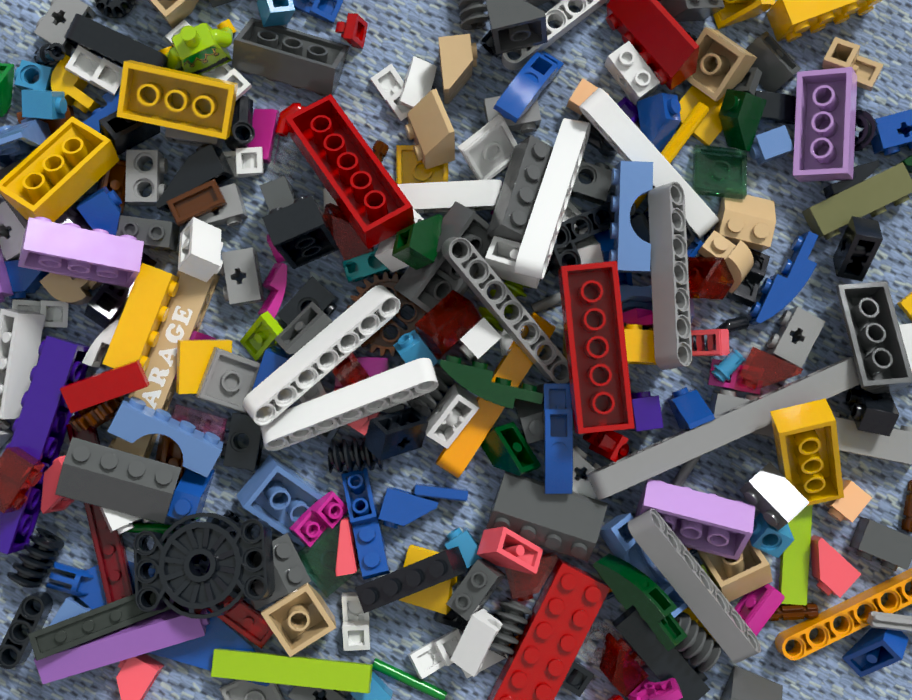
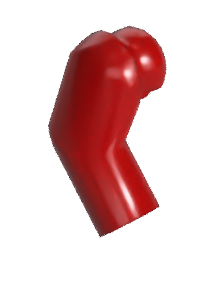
[275,103,305,137]

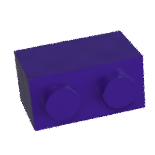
[628,391,664,432]

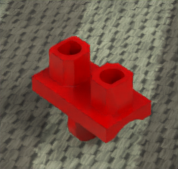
[583,431,629,462]

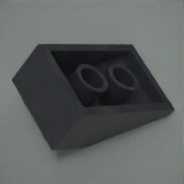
[262,195,341,269]

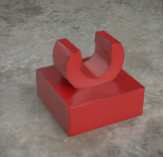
[335,13,368,49]

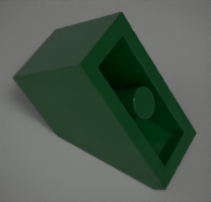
[719,89,767,152]
[481,421,541,476]

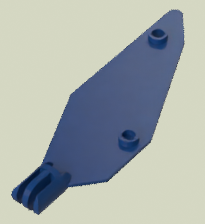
[46,561,270,686]

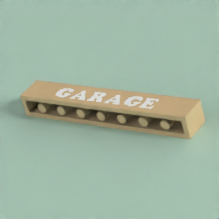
[109,271,220,458]

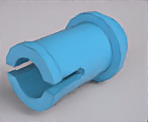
[711,349,746,383]

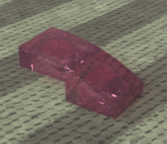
[171,404,227,441]

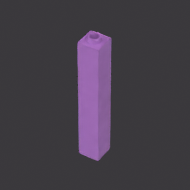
[34,606,210,684]

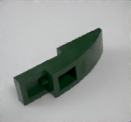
[438,355,544,409]
[593,554,687,651]

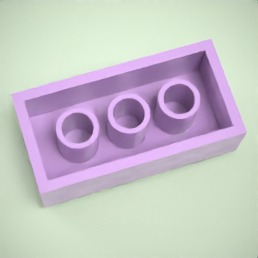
[793,67,857,182]
[18,217,144,288]
[635,479,755,560]

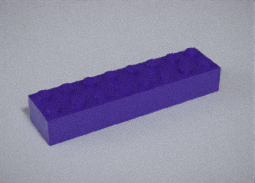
[0,336,90,555]

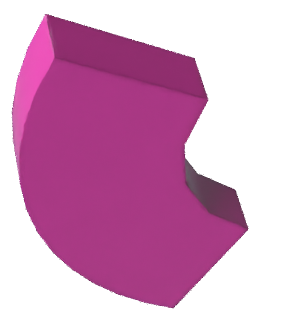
[624,678,683,700]

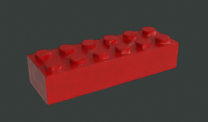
[285,94,415,249]
[558,261,635,434]
[487,558,610,700]

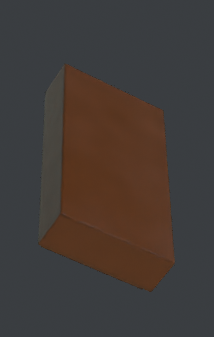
[166,179,227,227]

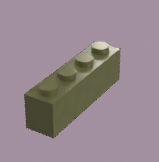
[802,162,912,240]

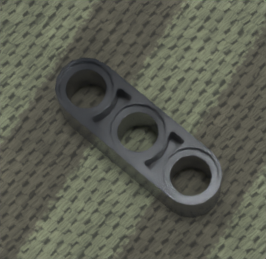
[0,592,53,669]

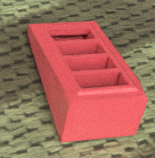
[691,329,730,356]
[335,517,359,576]

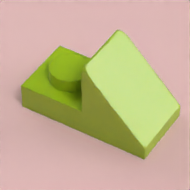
[240,311,283,361]

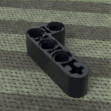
[64,13,168,68]
[548,201,636,277]

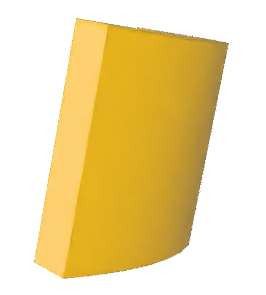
[399,544,457,615]

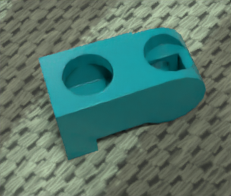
[342,247,391,283]

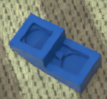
[293,0,343,23]

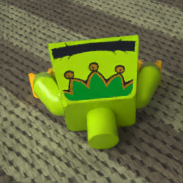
[158,19,236,75]

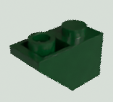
[392,214,443,270]

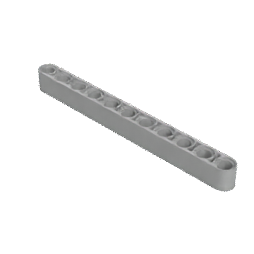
[587,356,860,500]

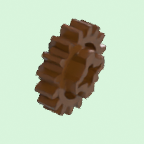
[68,395,125,433]

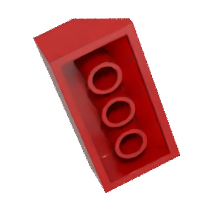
[606,0,699,90]

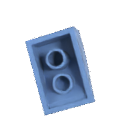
[0,118,52,168]
[236,454,324,547]

